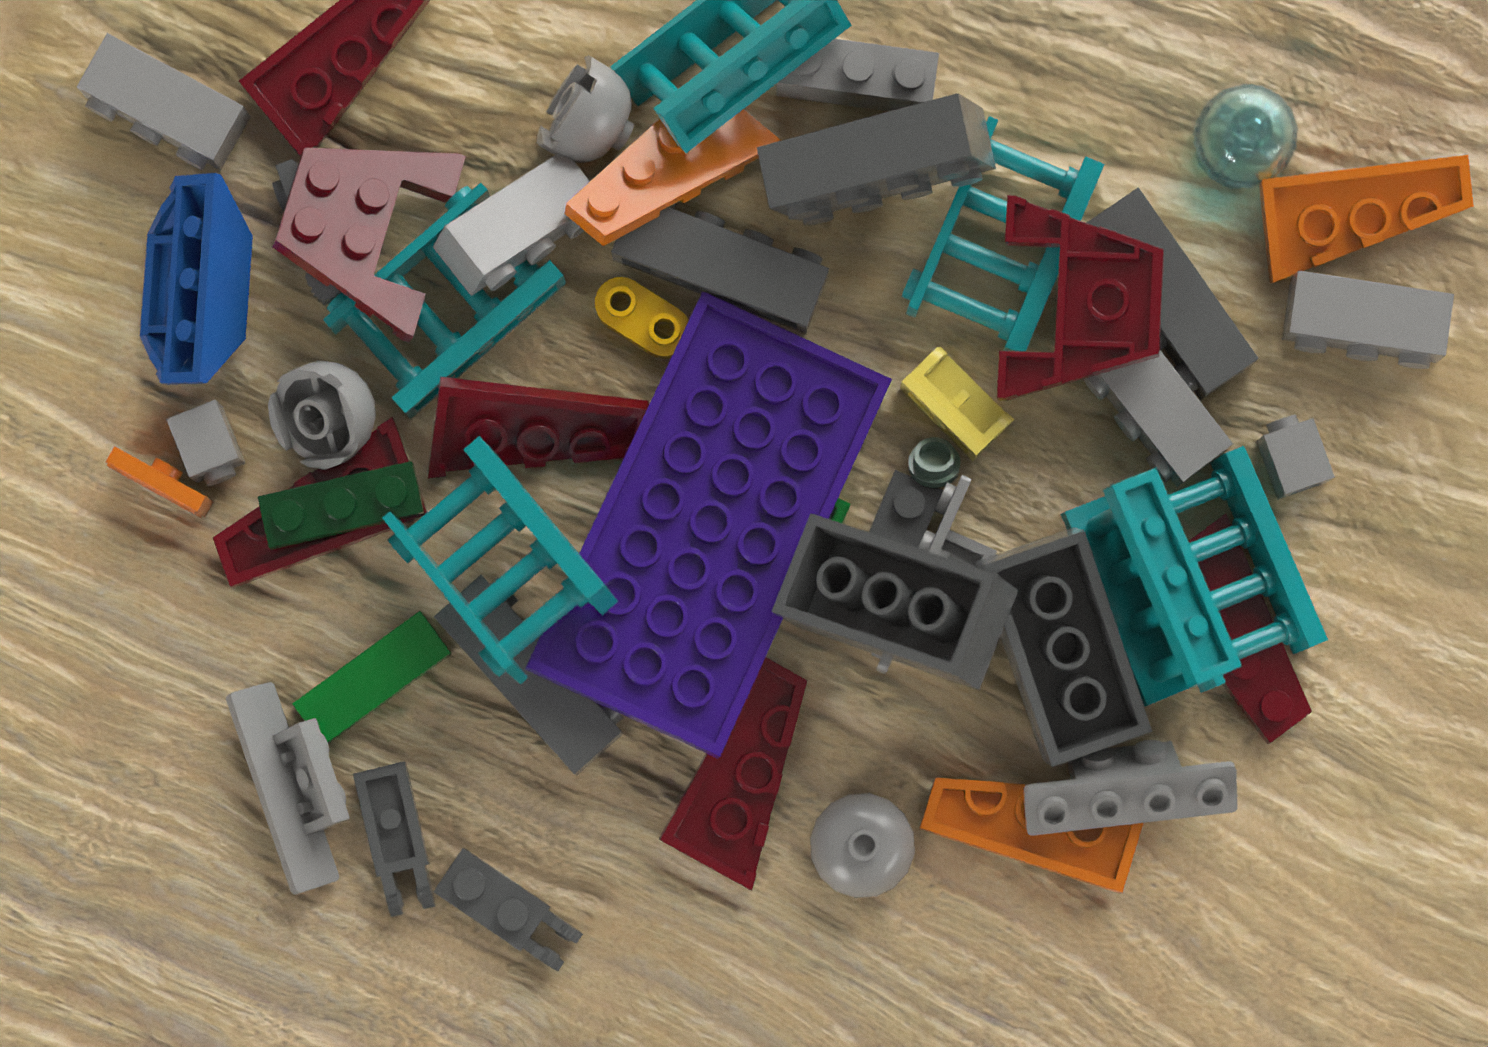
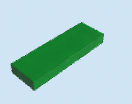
[292,611,452,744]

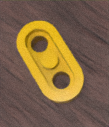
[595,277,689,359]

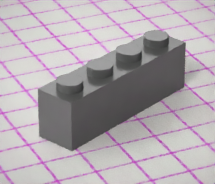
[1087,187,1259,401]
[611,203,829,334]
[434,575,624,776]

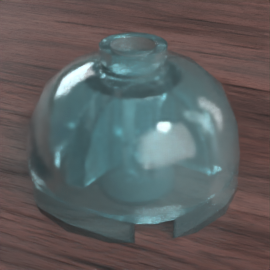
[1193,84,1298,189]

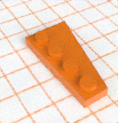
[564,109,782,246]
[1258,155,1474,283]
[919,778,1143,894]

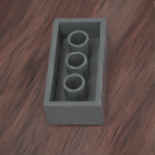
[757,93,996,226]
[772,513,1018,690]
[975,527,1152,767]

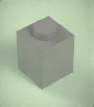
[166,400,245,486]
[1256,414,1335,500]

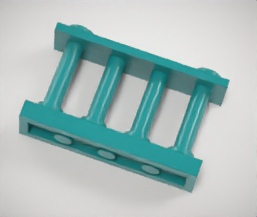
[610,0,852,153]
[901,116,1105,352]
[323,183,566,419]
[382,436,618,684]
[1168,446,1328,693]
[1060,468,1242,707]

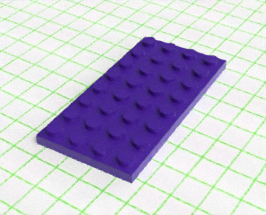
[525,291,892,759]

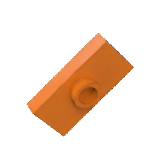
[106,446,214,518]

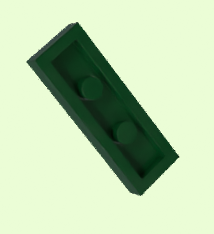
[257,461,425,550]

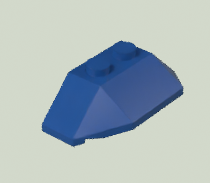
[140,173,253,385]

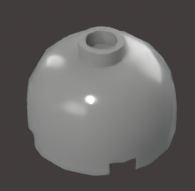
[536,55,634,163]
[268,360,376,469]
[810,793,915,898]

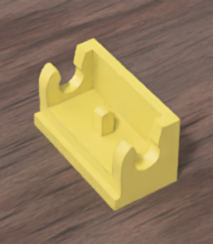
[900,346,1014,461]

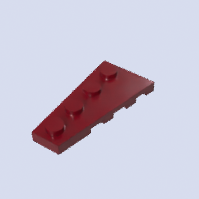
[239,0,430,156]
[428,376,649,479]
[213,417,428,588]
[1188,513,1312,744]
[659,657,808,891]

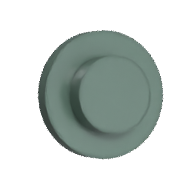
[908,437,961,488]

